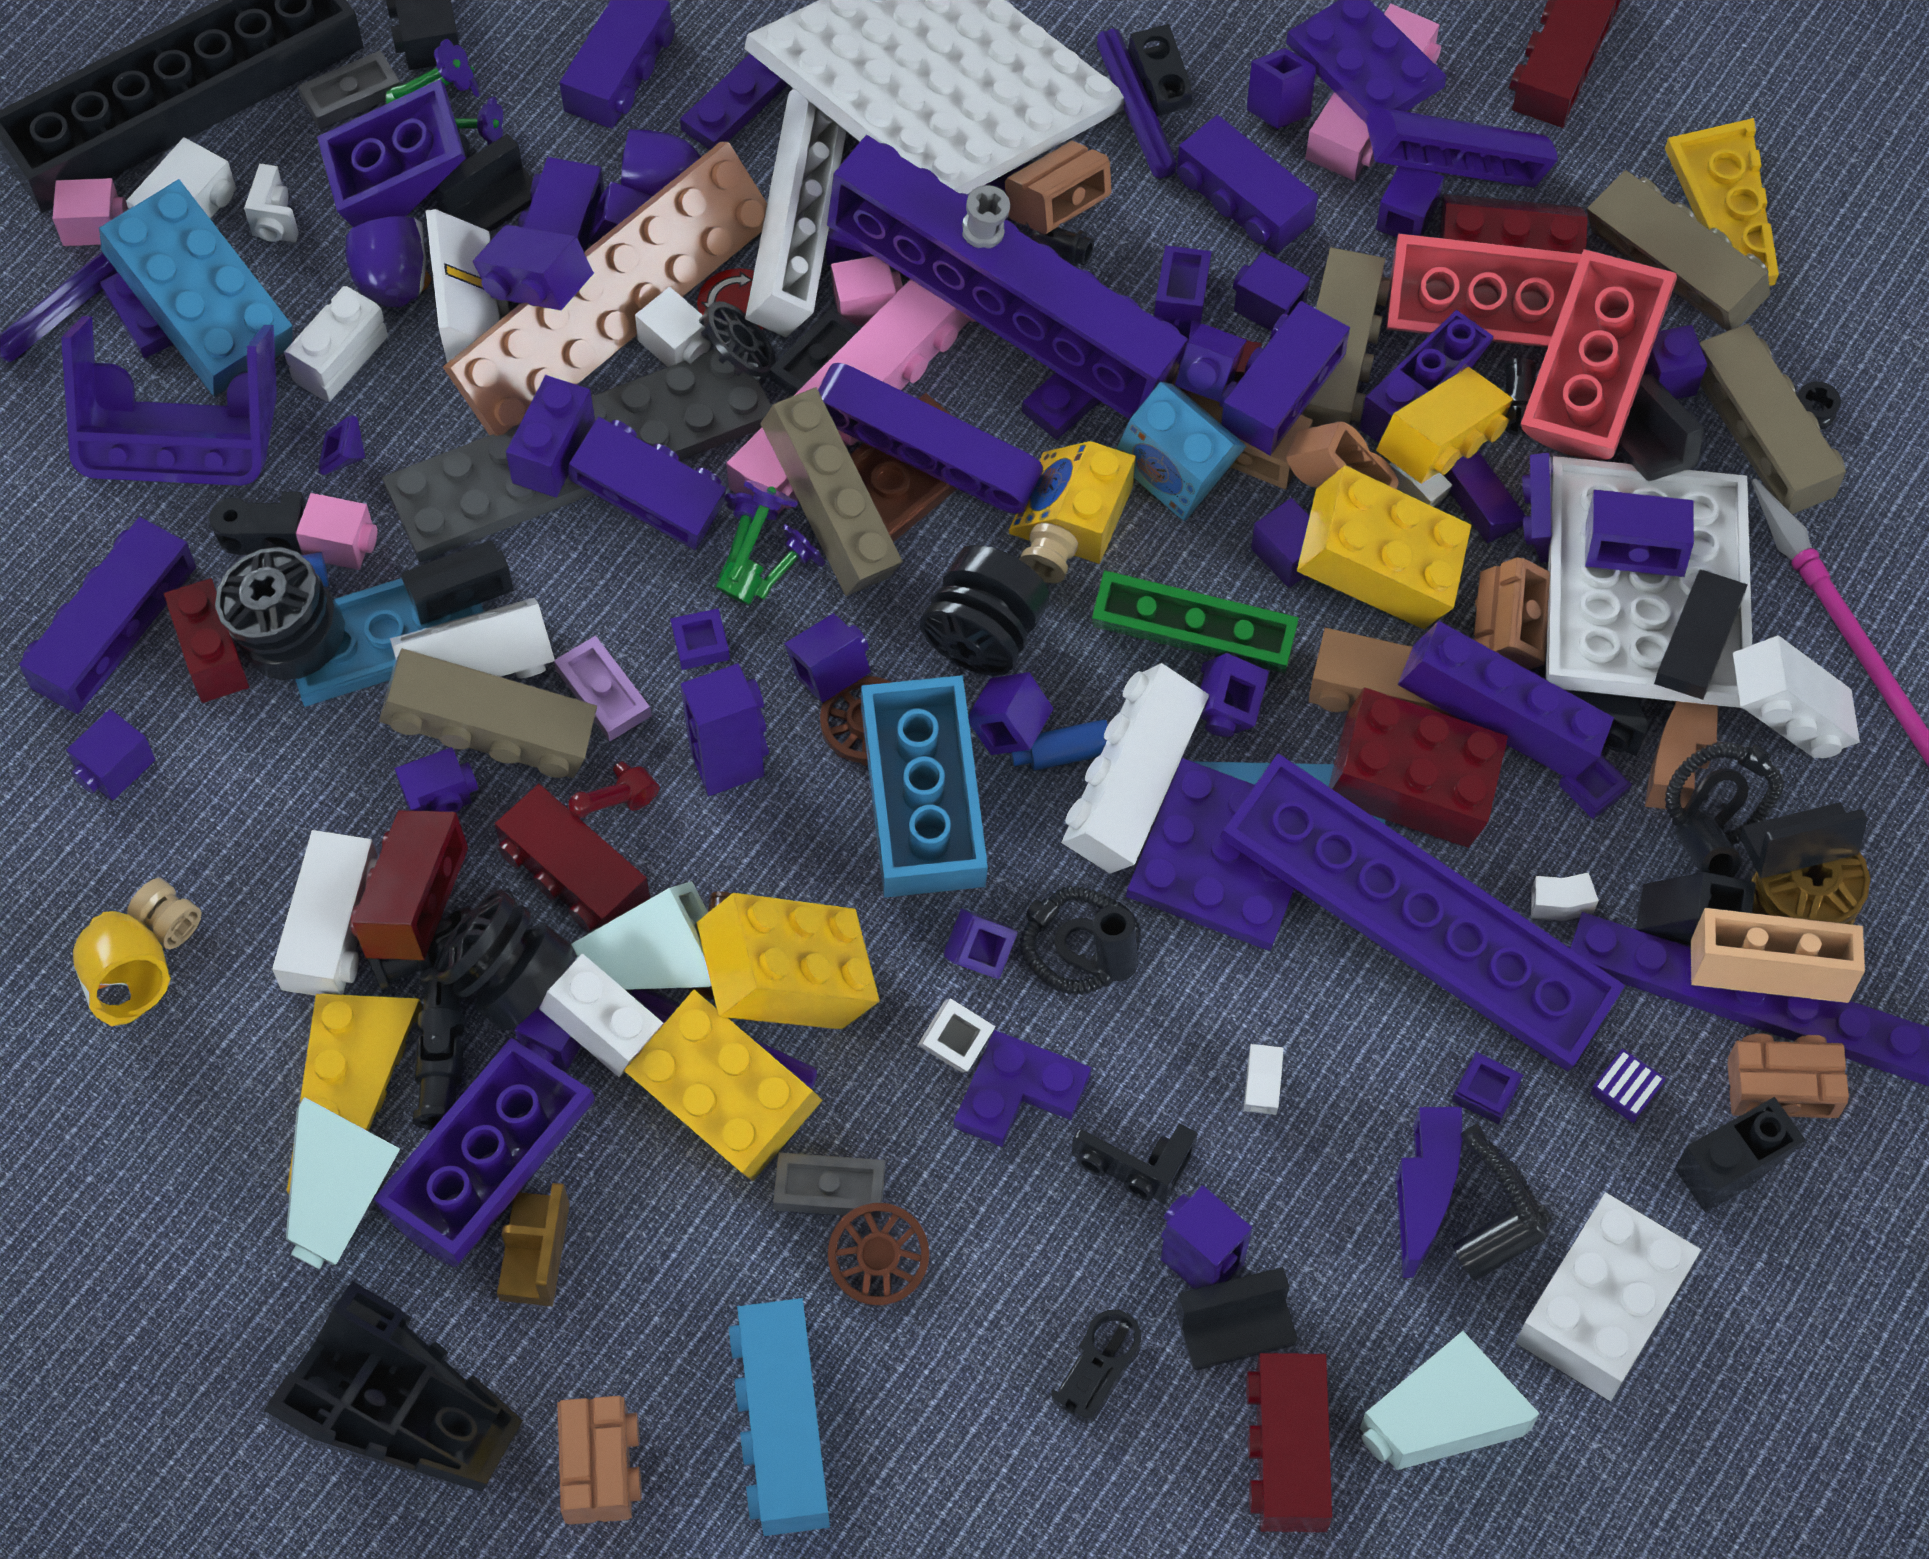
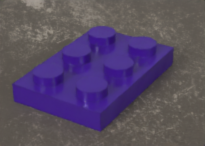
[1286,0,1447,123]

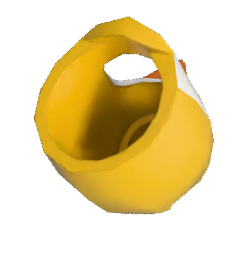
[73,911,171,1027]

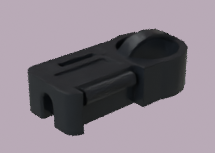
[1051,1310,1142,1424]

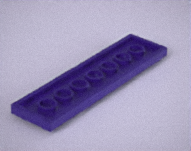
[1219,753,1625,1072]

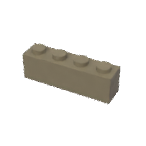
[1587,169,1770,331]
[1302,247,1391,428]
[1699,323,1846,514]
[760,387,903,596]
[379,648,597,778]

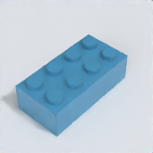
[99,179,293,397]
[861,675,988,898]

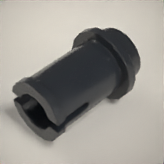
[1032,227,1094,267]

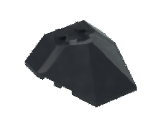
[264,1281,523,1492]

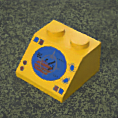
[1009,441,1136,564]

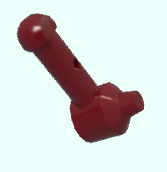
[568,761,660,818]

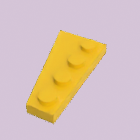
[1665,118,1779,286]

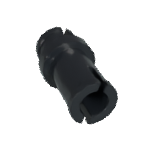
[1505,358,1536,435]

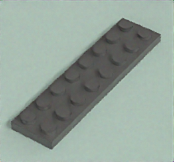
[382,348,772,562]

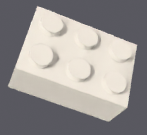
[1516,1192,1701,1401]

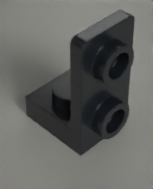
[1072,1123,1198,1204]

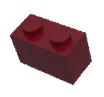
[164,578,250,703]

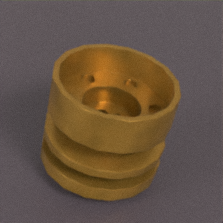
[1751,852,1871,925]

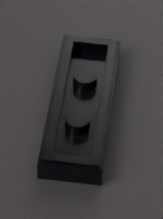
[1654,569,1748,700]

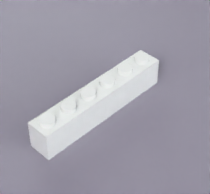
[745,88,846,337]

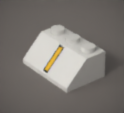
[426,209,510,363]

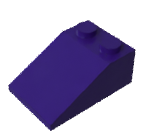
[317,79,466,227]

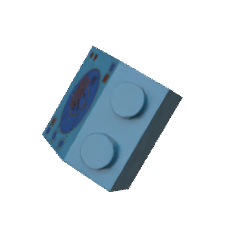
[1116,382,1247,521]

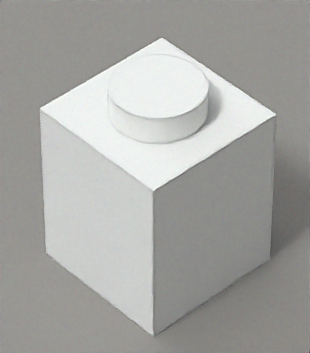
[635,287,711,367]
[918,998,996,1073]

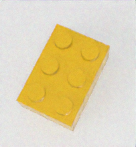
[1297,465,1471,630]
[696,893,880,1029]
[624,990,822,1181]

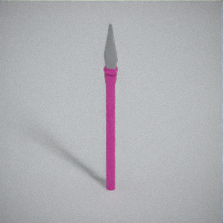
[1752,479,1929,768]

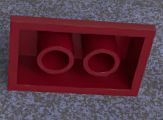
[1440,194,1588,254]

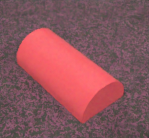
[1386,234,1582,348]
[1521,249,1677,460]

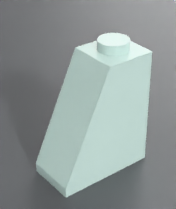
[571,881,711,990]
[286,1097,400,1269]
[1360,1331,1539,1470]

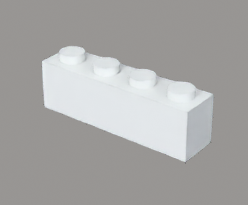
[1061,663,1209,874]

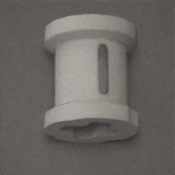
[962,185,1011,249]

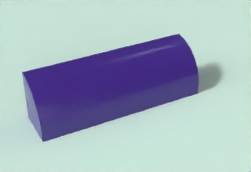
[1365,107,1558,188]

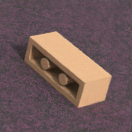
[1691,908,1865,1003]

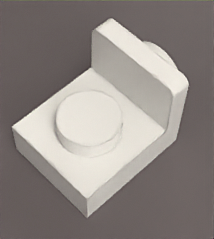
[244,163,299,242]

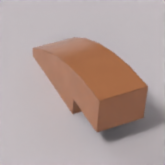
[1645,701,1718,809]

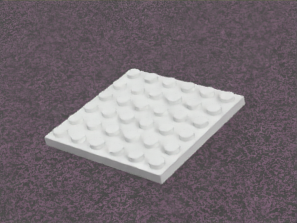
[744,0,1125,194]

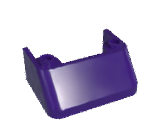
[61,316,277,486]

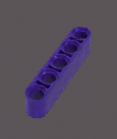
[818,363,1043,514]

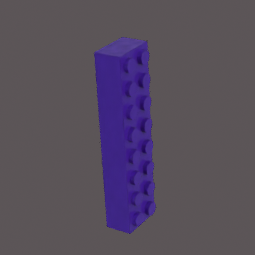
[827,134,1188,419]

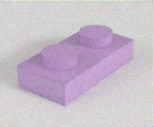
[554,635,652,742]

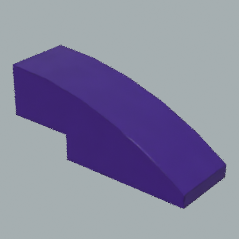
[1154,245,1212,375]
[1396,1107,1462,1278]

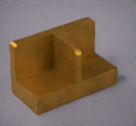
[497,1183,570,1306]

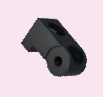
[1128,24,1192,116]
[209,492,306,555]

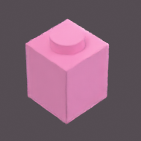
[52,178,128,246]
[831,256,903,326]
[296,493,377,570]

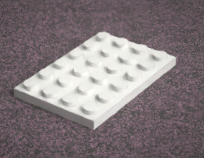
[1546,456,1752,708]

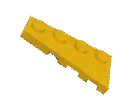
[287,994,422,1194]

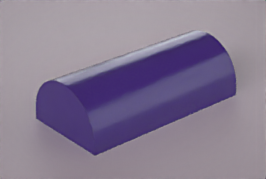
[373,1038,595,1267]

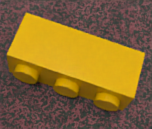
[1376,366,1514,484]

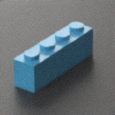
[729,1298,830,1536]

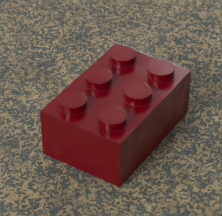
[1329,687,1508,848]

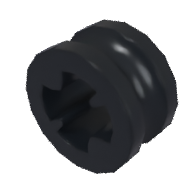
[1797,381,1841,430]

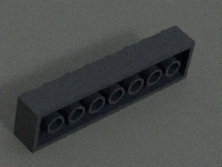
[0,0,364,214]

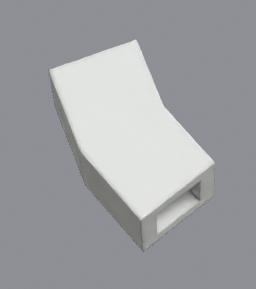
[1389,462,1452,507]
[1531,872,1599,921]
[1243,1044,1284,1115]

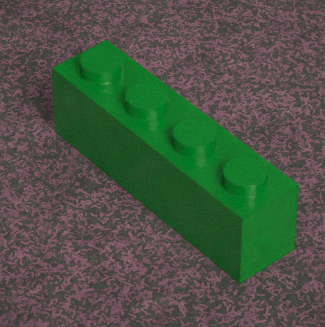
[1092,570,1299,674]

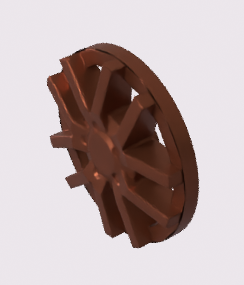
[828,1203,930,1305]

